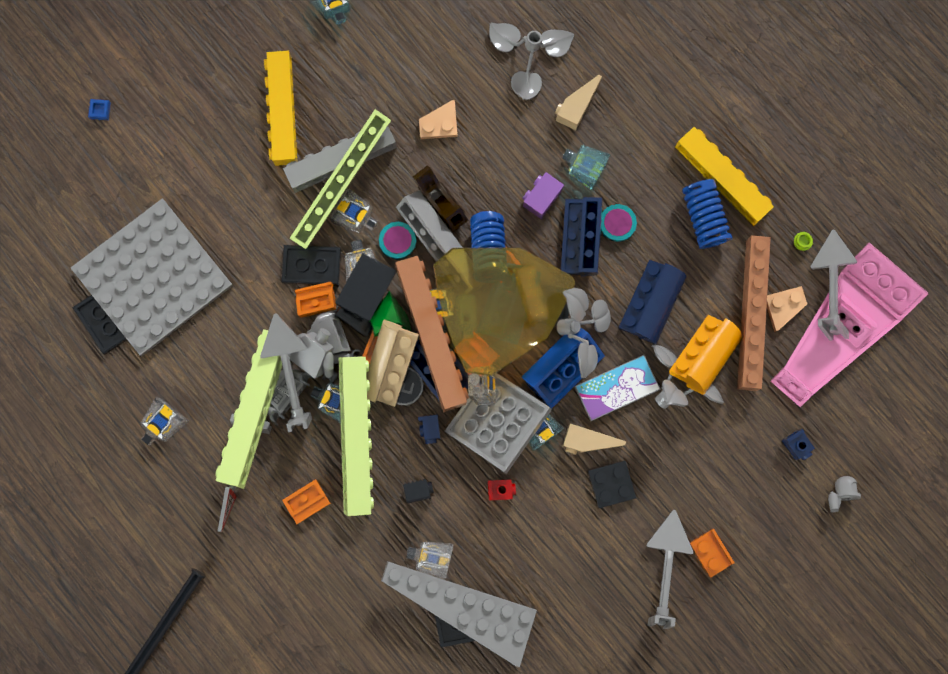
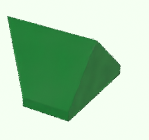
[371,291,412,336]

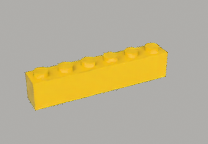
[264,51,298,166]
[675,127,774,226]

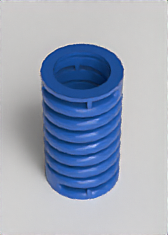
[682,179,733,249]
[470,211,508,283]

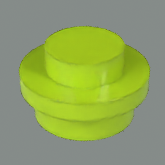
[793,232,813,251]

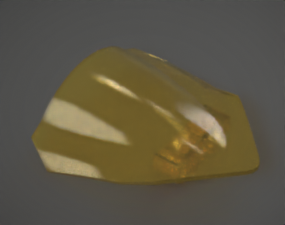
[433,247,575,376]

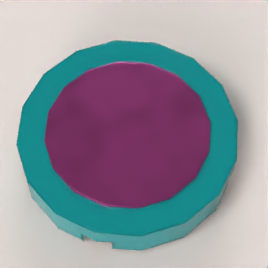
[601,204,637,242]
[379,221,417,260]

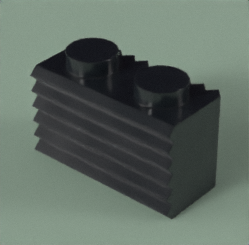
[403,479,434,503]

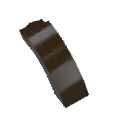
[412,165,468,232]

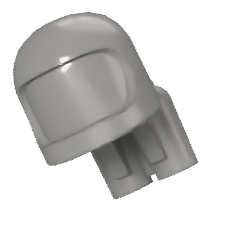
[828,476,861,512]

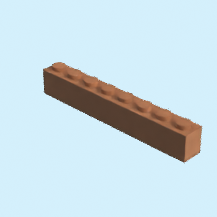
[737,236,771,391]
[395,256,469,412]

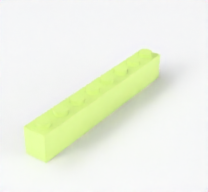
[290,109,391,249]
[216,329,282,489]
[338,356,374,516]

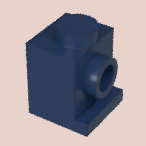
[418,415,440,444]
[782,429,815,460]

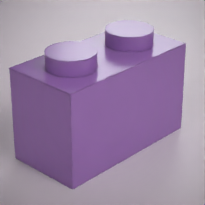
[522,172,564,219]

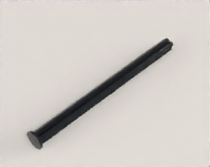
[125,568,206,674]

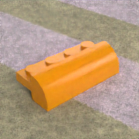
[669,315,742,395]

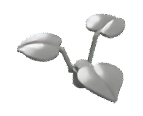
[489,23,574,100]
[557,288,611,378]
[651,345,724,409]

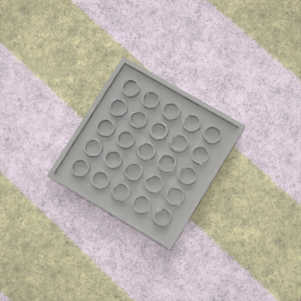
[71,198,233,357]

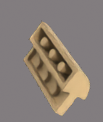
[366,320,419,407]

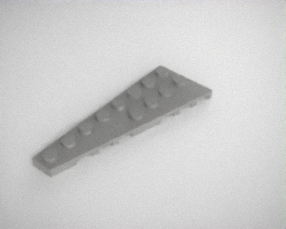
[381,561,537,667]

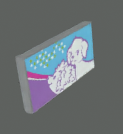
[574,355,661,422]

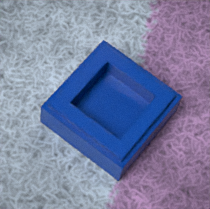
[88,99,111,120]

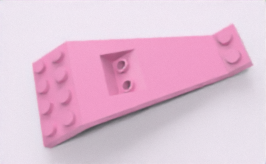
[771,243,928,407]

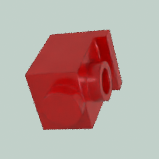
[488,480,516,501]

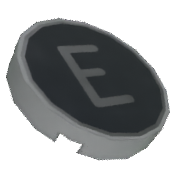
[397,367,423,406]

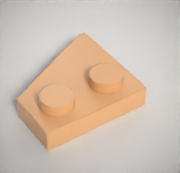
[419,100,457,140]
[767,286,807,332]

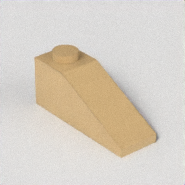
[555,75,602,130]
[562,424,626,455]

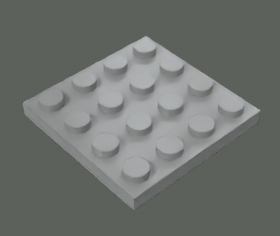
[445,368,552,474]

